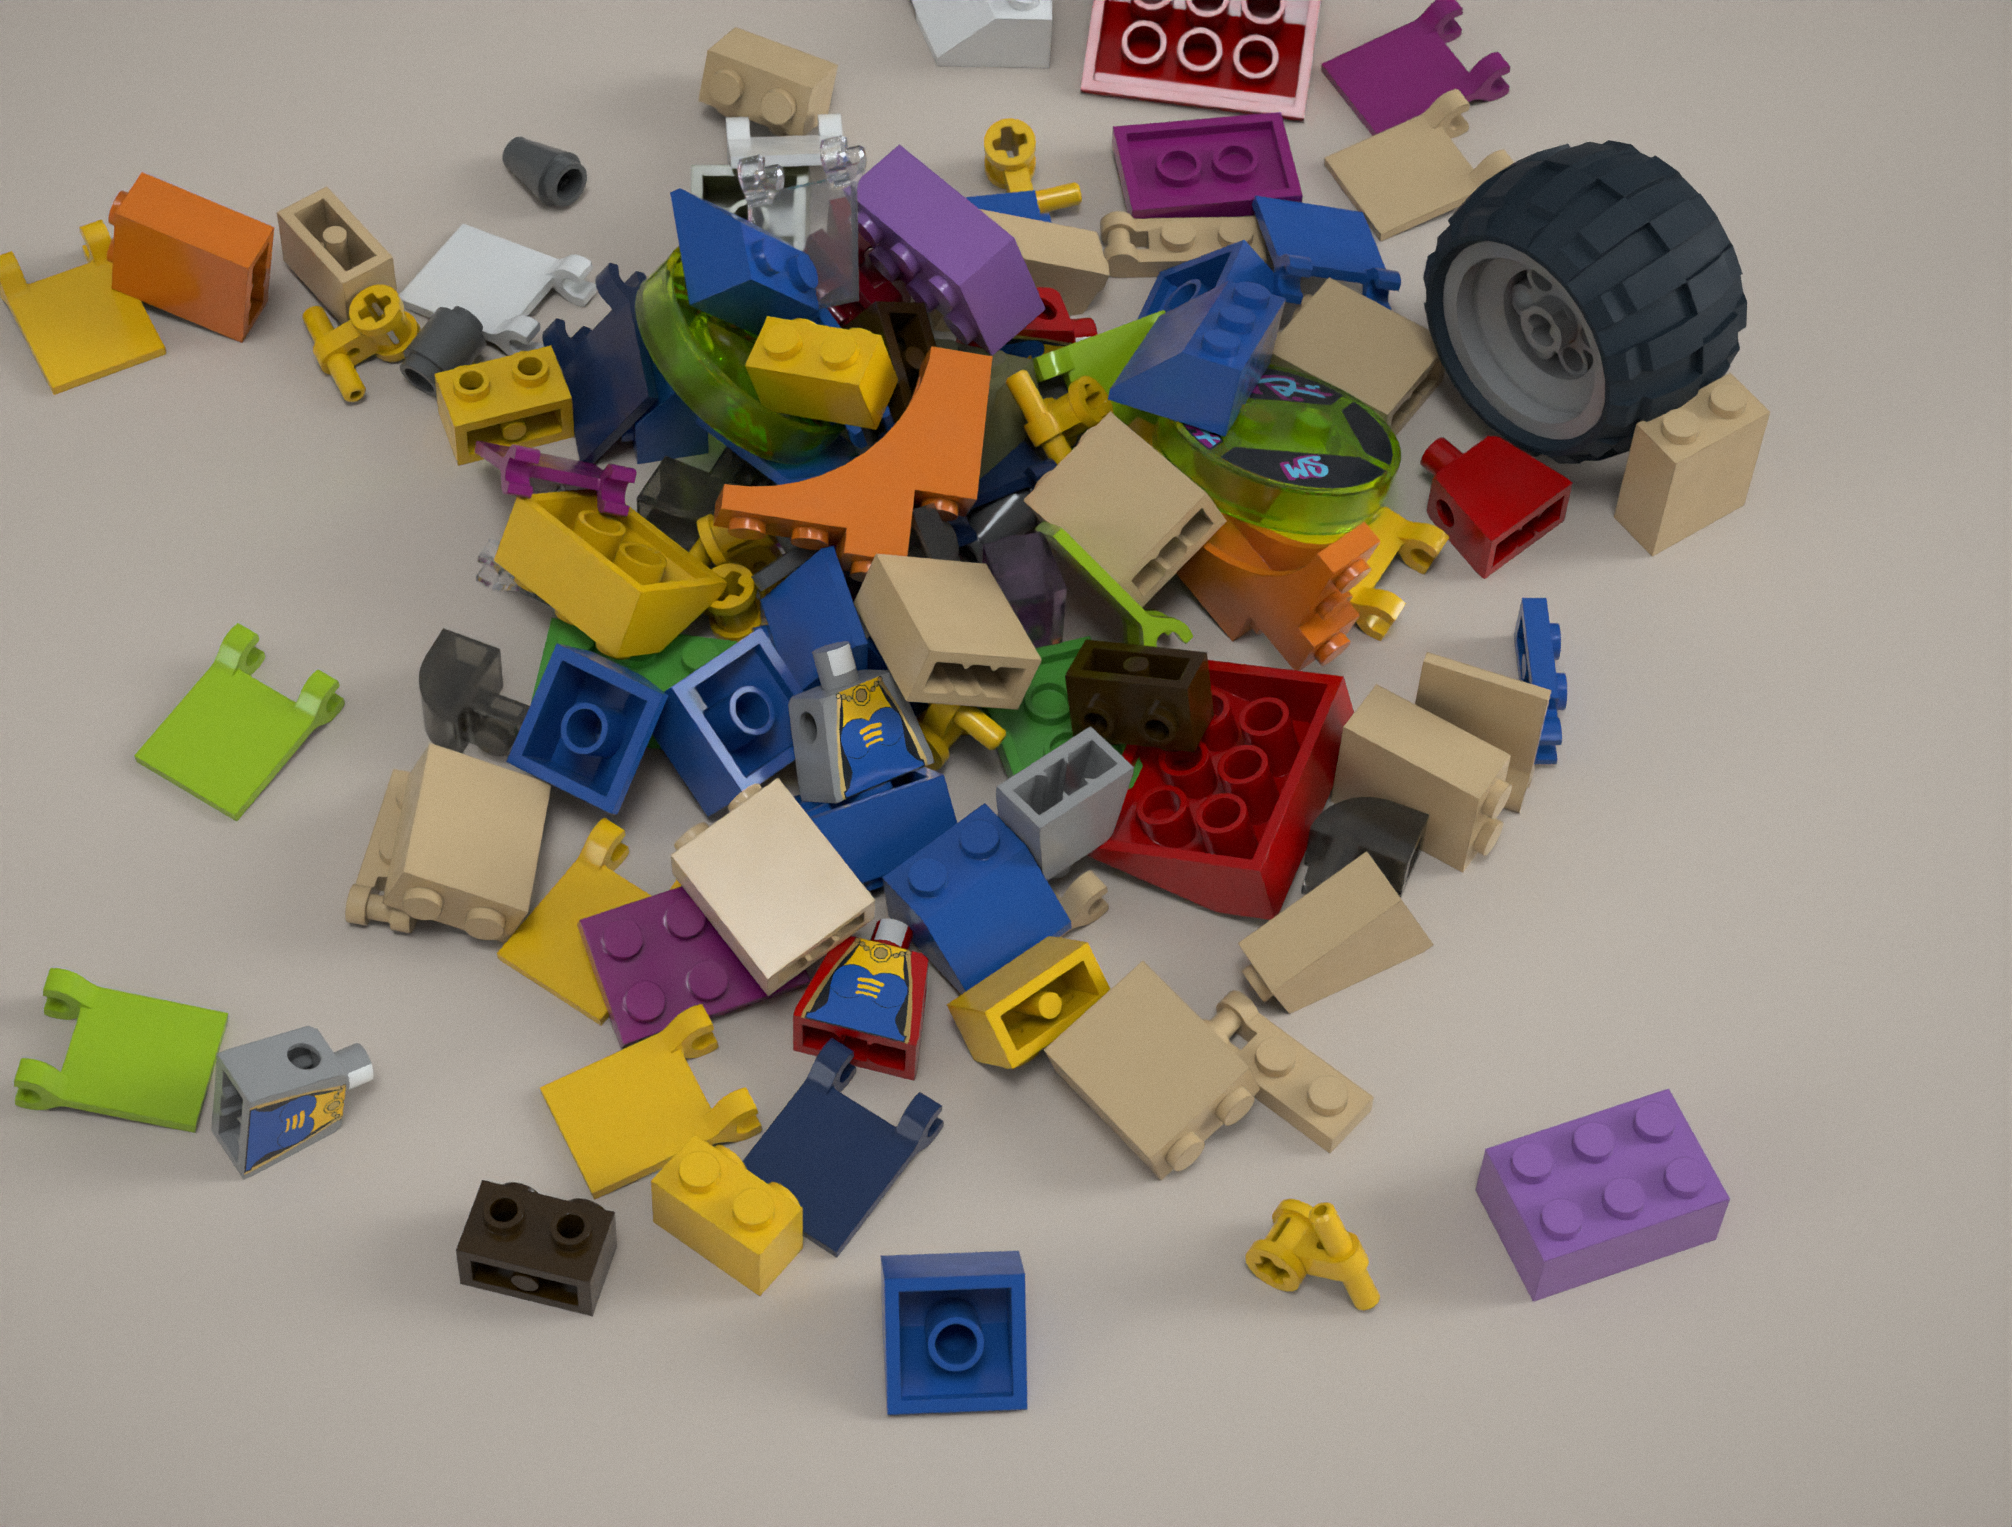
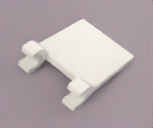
[726,114,850,169]
[399,224,597,356]

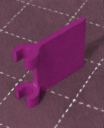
[1321,0,1510,136]
[474,440,637,518]

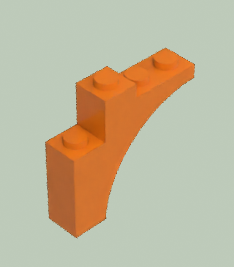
[713,346,993,582]
[1176,473,1381,671]

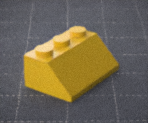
[494,489,728,660]

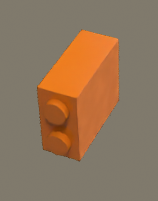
[107,172,274,343]

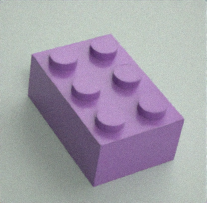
[846,144,1045,356]
[1475,1088,1730,1302]

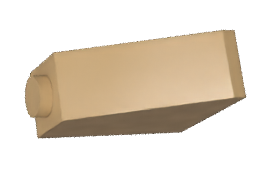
[929,209,1110,332]
[1238,851,1434,1014]

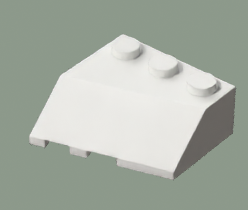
[911,0,1052,68]

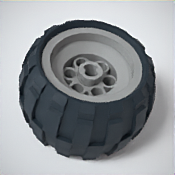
[1423,140,1747,464]

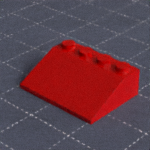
[1080,0,1321,121]
[1087,660,1354,920]

